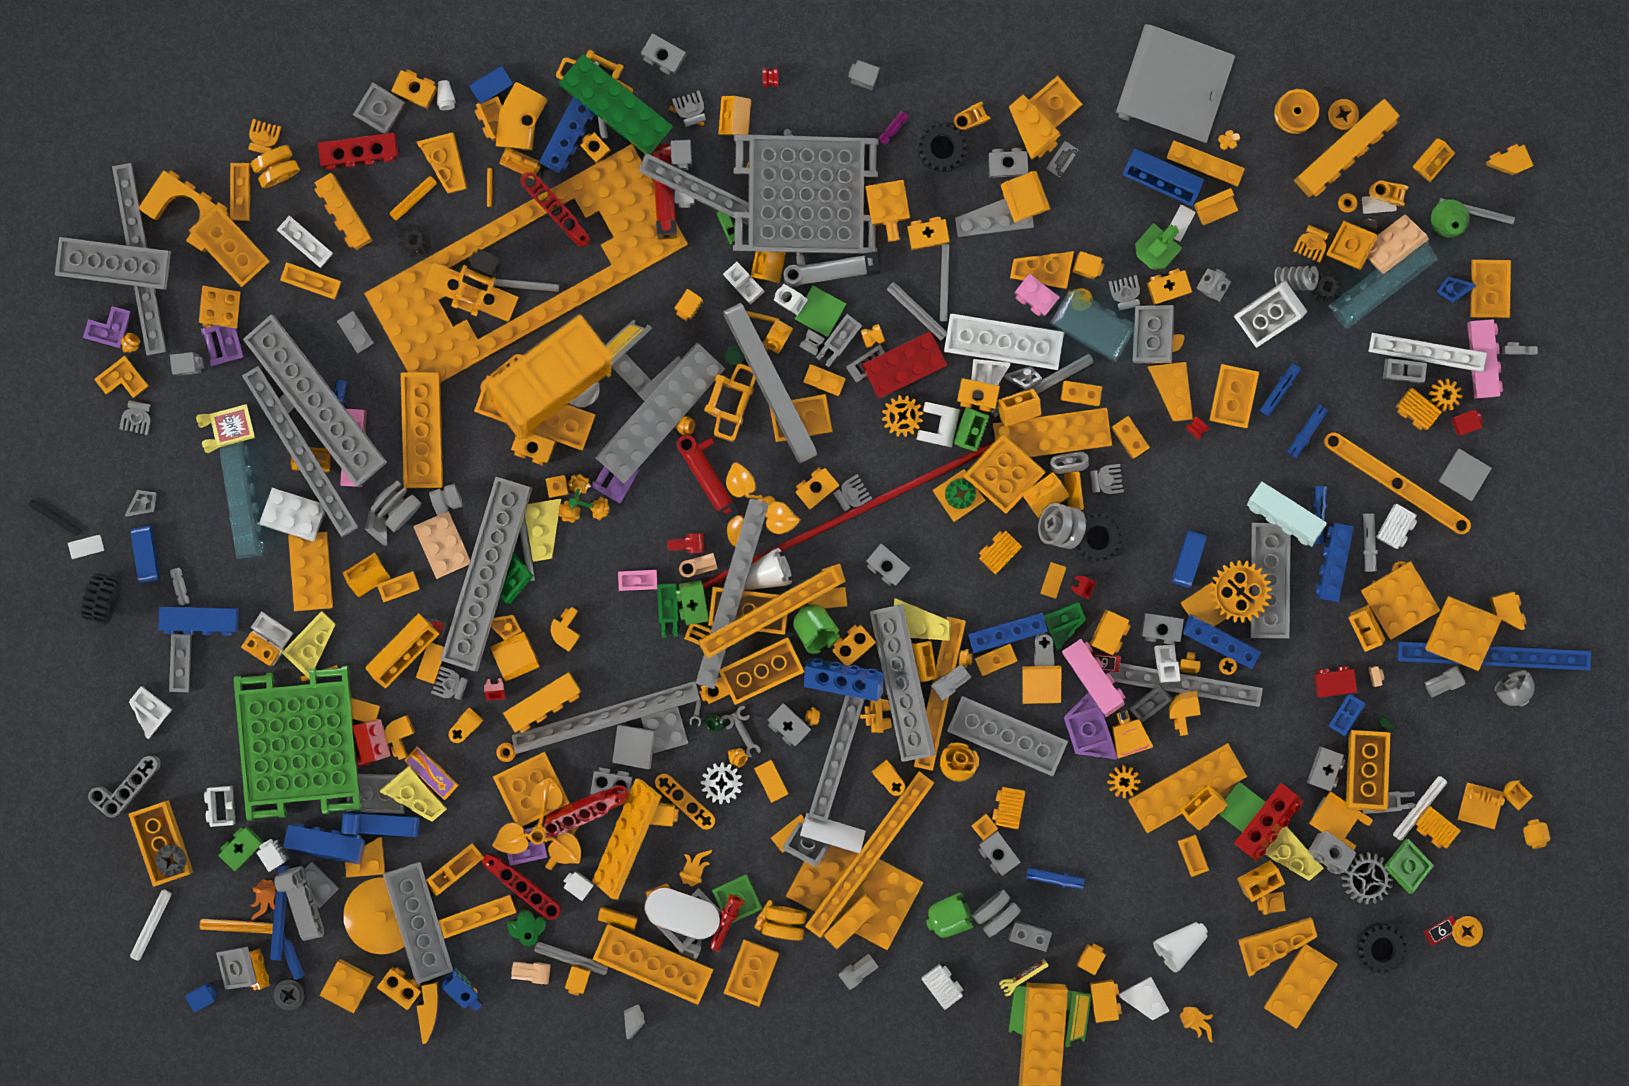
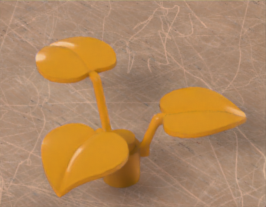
[726,462,800,547]
[493,778,581,864]

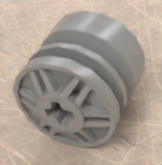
[370,481,422,532]

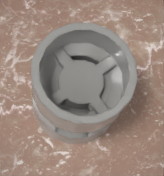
[429,483,463,515]

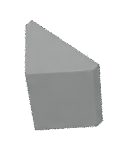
[782,822,830,867]

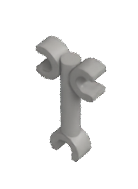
[721,706,761,757]

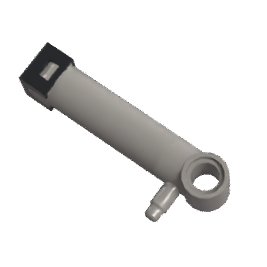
[784,251,880,288]

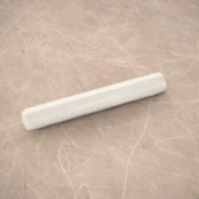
[1393,776,1447,840]
[130,889,172,960]

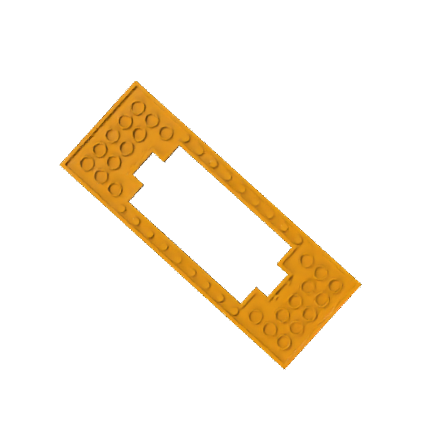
[364,144,688,383]

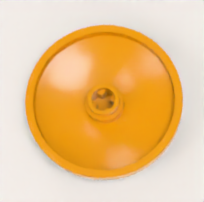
[343,877,405,954]

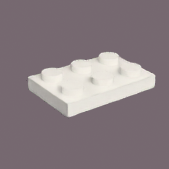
[259,488,325,542]

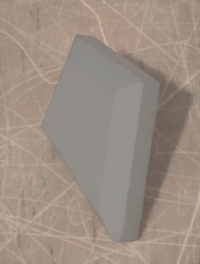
[1004,366,1042,390]
[125,490,157,517]
[365,511,387,546]
[624,1004,645,1039]

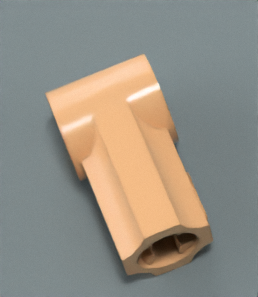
[679,553,718,577]
[511,962,551,984]

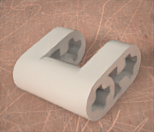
[916,402,960,447]

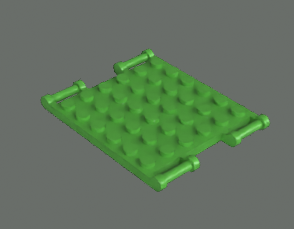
[234,665,362,821]

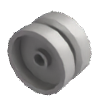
[1038,503,1086,549]
[972,889,1021,937]

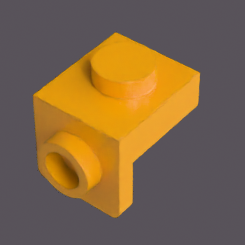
[763,319,793,354]

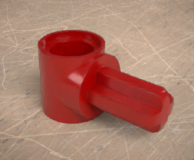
[667,533,705,553]

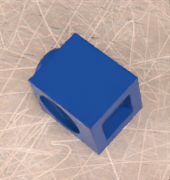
[185,983,217,1013]

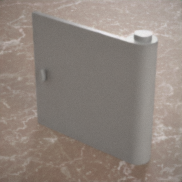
[1116,24,1235,143]

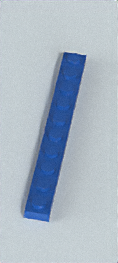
[1397,642,1591,670]

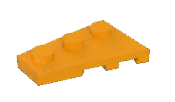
[1009,94,1061,160]
[417,132,468,194]
[1010,251,1074,289]

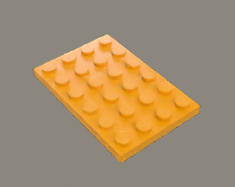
[786,845,923,950]

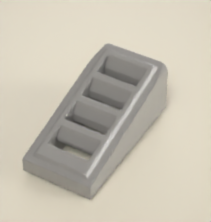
[846,345,885,382]

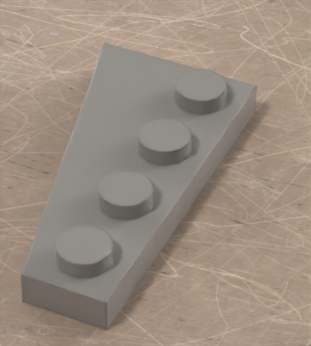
[955,199,1034,237]

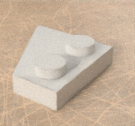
[971,359,1010,399]
[129,686,172,739]
[1119,977,1169,1020]

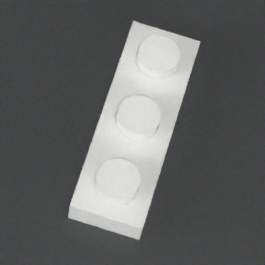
[277,216,333,268]

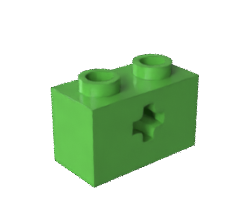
[676,580,709,625]
[218,827,265,871]

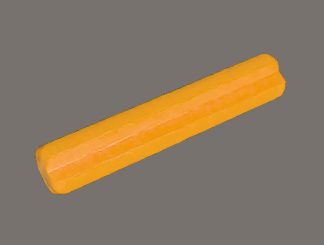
[390,176,437,220]

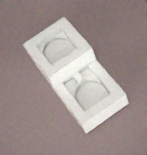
[723,262,764,305]
[1154,645,1180,683]

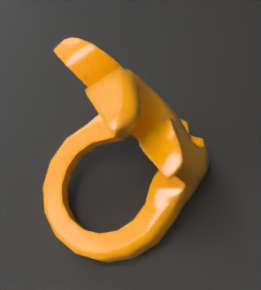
[679,850,712,887]
[1180,1007,1213,1043]

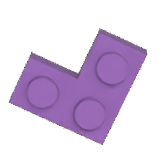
[83,306,131,348]

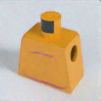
[1112,710,1153,758]

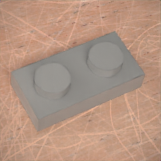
[337,311,374,354]

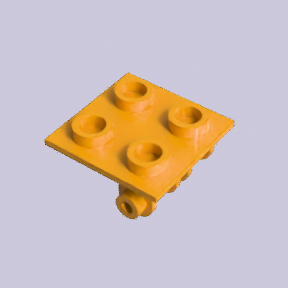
[199,286,240,329]
[1458,782,1505,829]

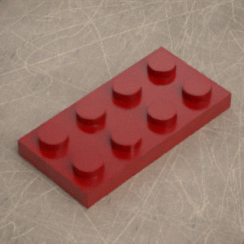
[862,331,947,399]

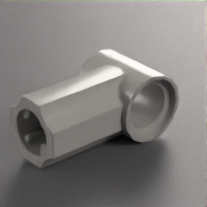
[930,664,971,701]
[1424,666,1466,697]
[838,954,878,990]

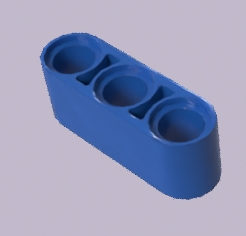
[131,525,160,583]
[1172,530,1207,588]

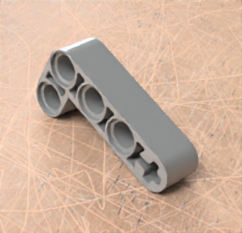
[88,755,161,817]
[275,866,324,941]

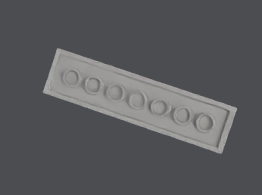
[595,343,725,484]
[870,604,935,762]

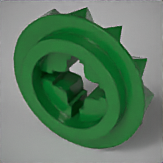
[945,479,976,509]

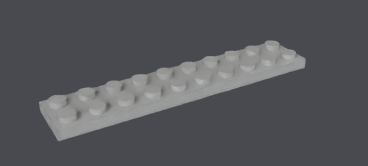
[243,315,387,487]
[441,477,532,672]

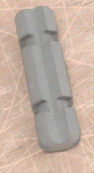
[170,568,190,606]

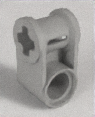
[1034,632,1054,666]

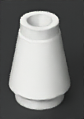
[437,80,456,110]

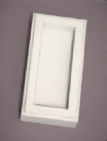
[251,612,294,649]

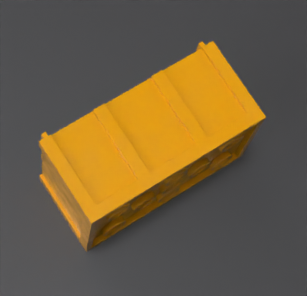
[486,315,613,440]

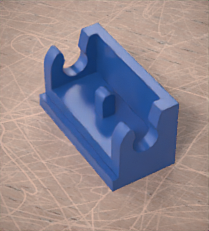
[469,65,513,104]
[1329,694,1366,737]

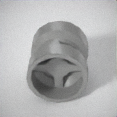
[799,330,825,355]

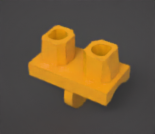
[860,698,892,733]

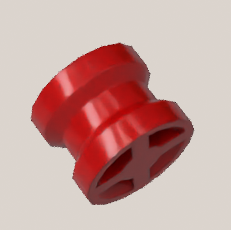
[763,68,779,88]
[1185,416,1210,440]

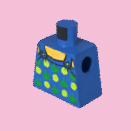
[442,967,483,1011]

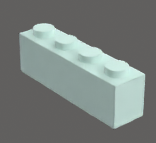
[1247,482,1327,547]

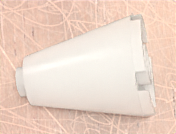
[744,548,792,591]
[1153,922,1208,972]

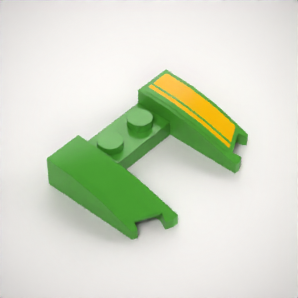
[1009,984,1091,1047]

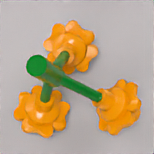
[558,474,609,523]

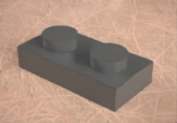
[1130,684,1172,723]

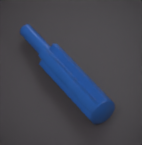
[282,932,305,980]

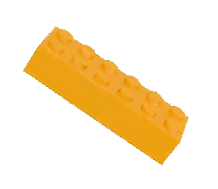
[1293,99,1400,197]
[1019,983,1068,1086]

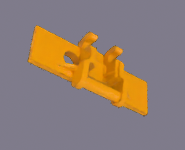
[423,262,519,322]

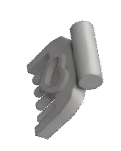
[672,90,706,127]
[1108,275,1140,311]
[119,400,151,435]
[1090,464,1124,494]
[833,474,872,511]
[431,666,468,700]

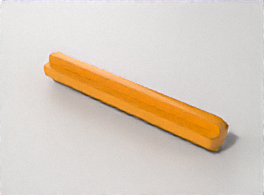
[200,919,273,934]

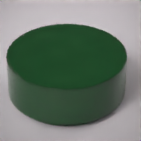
[1378,714,1396,733]

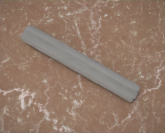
[887,282,947,340]
[534,942,608,975]

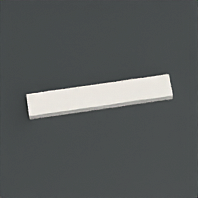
[1368,333,1487,372]

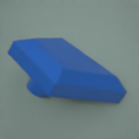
[1437,276,1476,303]

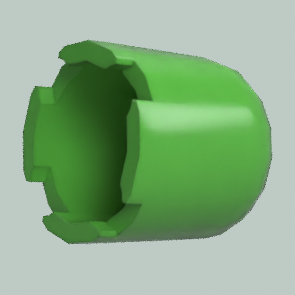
[793,605,840,654]
[926,892,975,938]

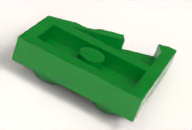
[500,552,534,604]
[1043,601,1086,650]

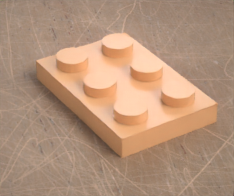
[1367,214,1429,274]
[413,511,471,579]

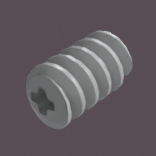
[1274,266,1319,291]

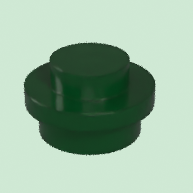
[725,346,744,365]
[706,713,723,732]

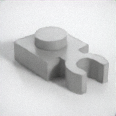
[1502,342,1537,355]

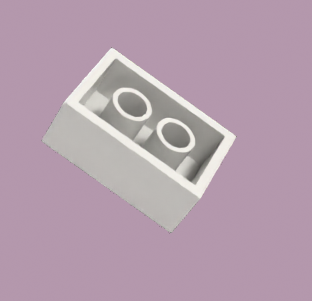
[1234,280,1307,348]

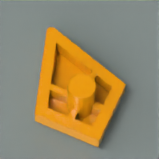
[491,615,522,641]

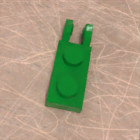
[657,583,679,638]

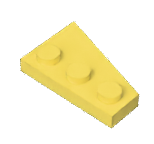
[525,499,561,562]
[894,598,951,640]
[282,611,336,679]
[380,766,447,822]
[1265,826,1324,881]

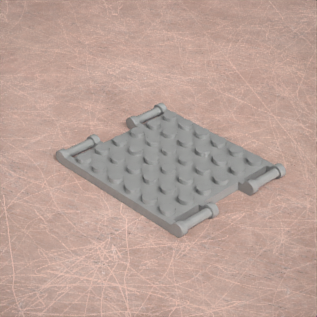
[733,135,879,254]

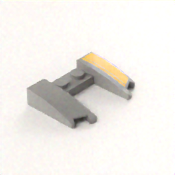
[605,320,681,401]

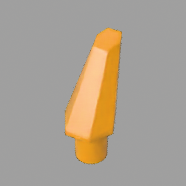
[754,900,773,930]

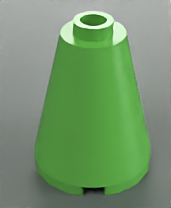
[1431,200,1470,238]

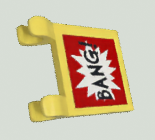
[196,404,255,453]
[999,959,1048,996]

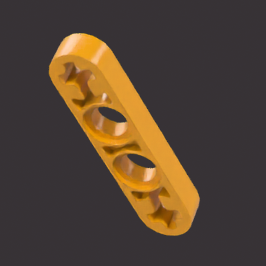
[655,773,715,830]

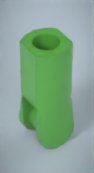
[716,211,735,245]

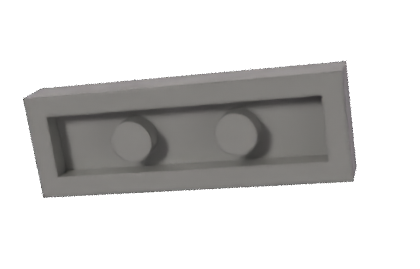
[169,634,192,692]

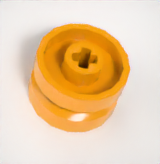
[1274,89,1319,134]
[250,145,300,189]
[762,906,807,940]

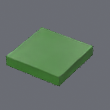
[795,286,846,337]
[1219,782,1266,832]
[1384,839,1434,894]
[712,874,763,923]

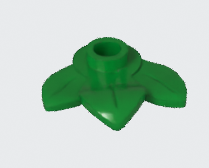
[507,908,546,947]

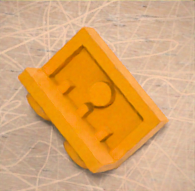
[475,96,502,141]

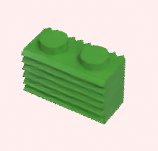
[953,407,989,452]

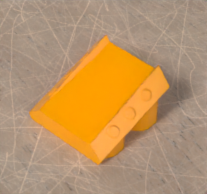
[1001,171,1050,223]
[490,632,540,682]

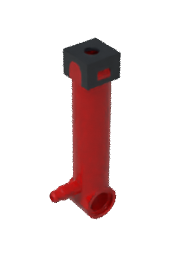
[652,143,677,240]
[677,435,740,523]

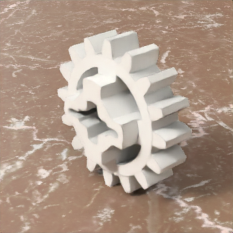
[701,762,743,804]

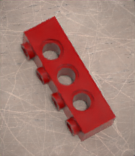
[318,133,399,170]
[1234,783,1304,861]

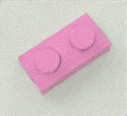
[618,570,657,591]

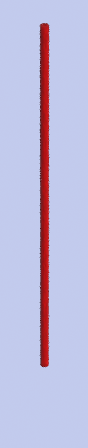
[702,442,993,590]

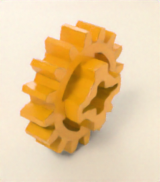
[882,396,923,437]

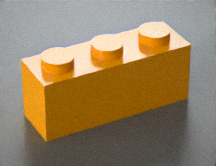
[823,893,878,949]

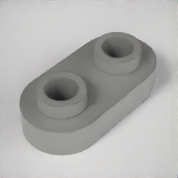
[1050,452,1089,474]

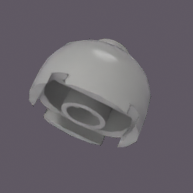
[1494,670,1535,706]

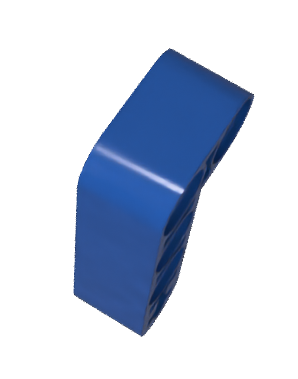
[341,812,420,837]

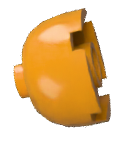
[940,743,979,782]

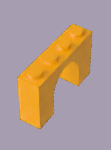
[138,170,230,252]

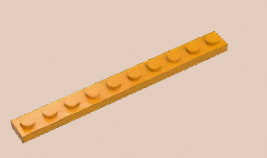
[805,772,934,938]

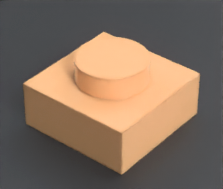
[1368,666,1384,687]

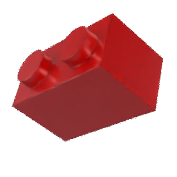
[1314,666,1357,697]
[352,719,391,763]

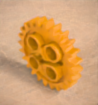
[1210,560,1273,623]

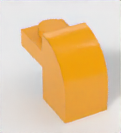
[551,607,581,651]
[1169,690,1200,736]
[384,715,415,760]

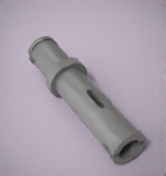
[1362,514,1378,572]

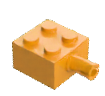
[865,180,910,242]

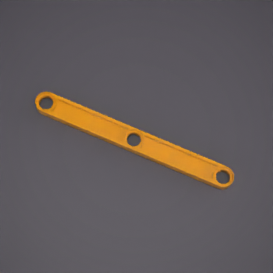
[1324,433,1471,534]

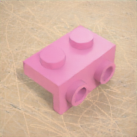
[1014,274,1059,317]

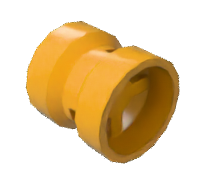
[860,324,885,348]

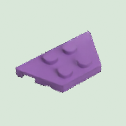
[1064,692,1118,759]

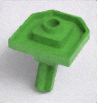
[1135,223,1182,269]

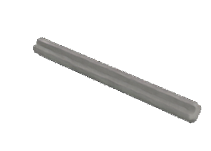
[991,354,1094,417]

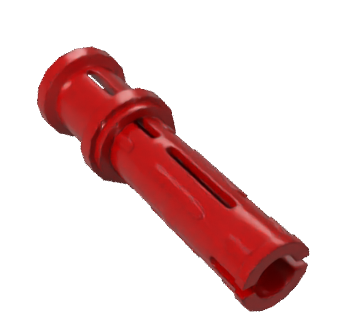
[709,894,744,951]

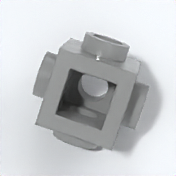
[1197,269,1231,302]

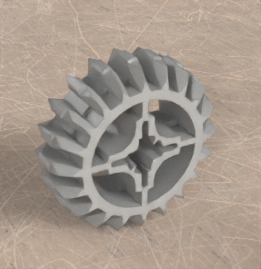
[1341,852,1394,904]

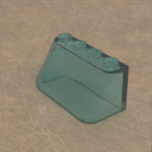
[1049,289,1134,363]

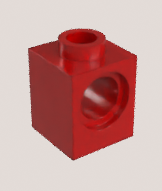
[1451,410,1483,436]

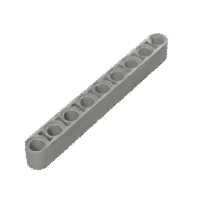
[723,303,817,463]

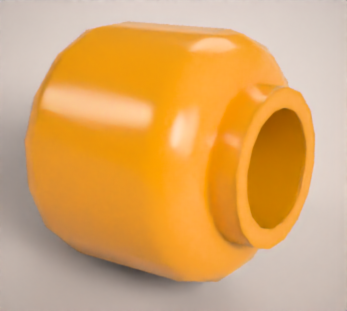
[1523,819,1551,849]

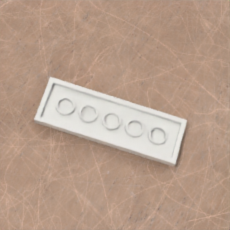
[944,314,1064,370]

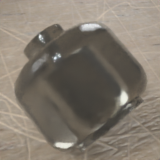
[1362,215,1382,234]

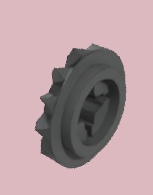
[155,845,186,876]
[274,979,305,1010]

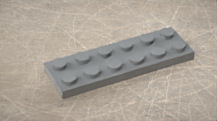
[55,237,171,290]
[1250,523,1291,638]
[947,696,1068,776]
[383,862,453,984]

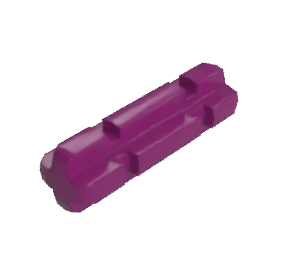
[878,111,908,145]

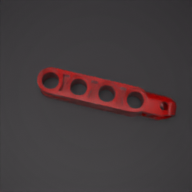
[520,172,590,248]
[543,786,629,837]
[482,854,561,920]

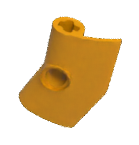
[496,82,548,151]

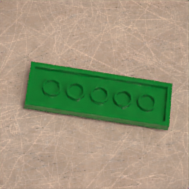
[558,54,673,155]

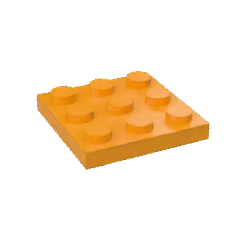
[964,433,1045,514]
[1361,561,1441,640]
[1425,596,1502,671]
[493,752,570,826]

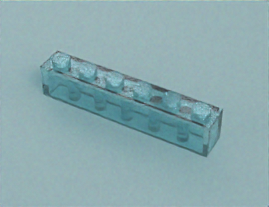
[1328,241,1438,329]
[219,442,265,559]

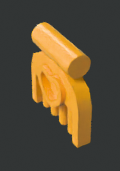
[249,119,281,154]
[1293,225,1329,263]

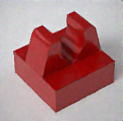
[1071,576,1096,599]
[484,678,506,701]

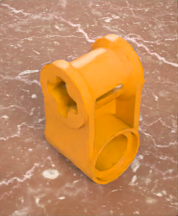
[952,101,991,132]
[1369,181,1409,206]
[449,707,483,743]
[872,759,906,796]

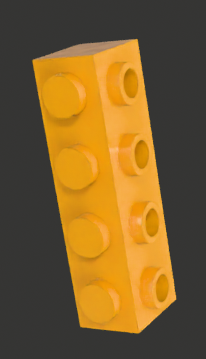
[314,173,373,250]
[365,613,439,689]
[503,672,581,733]

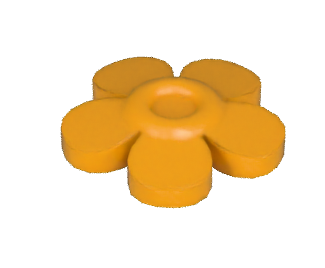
[1218,130,1240,150]

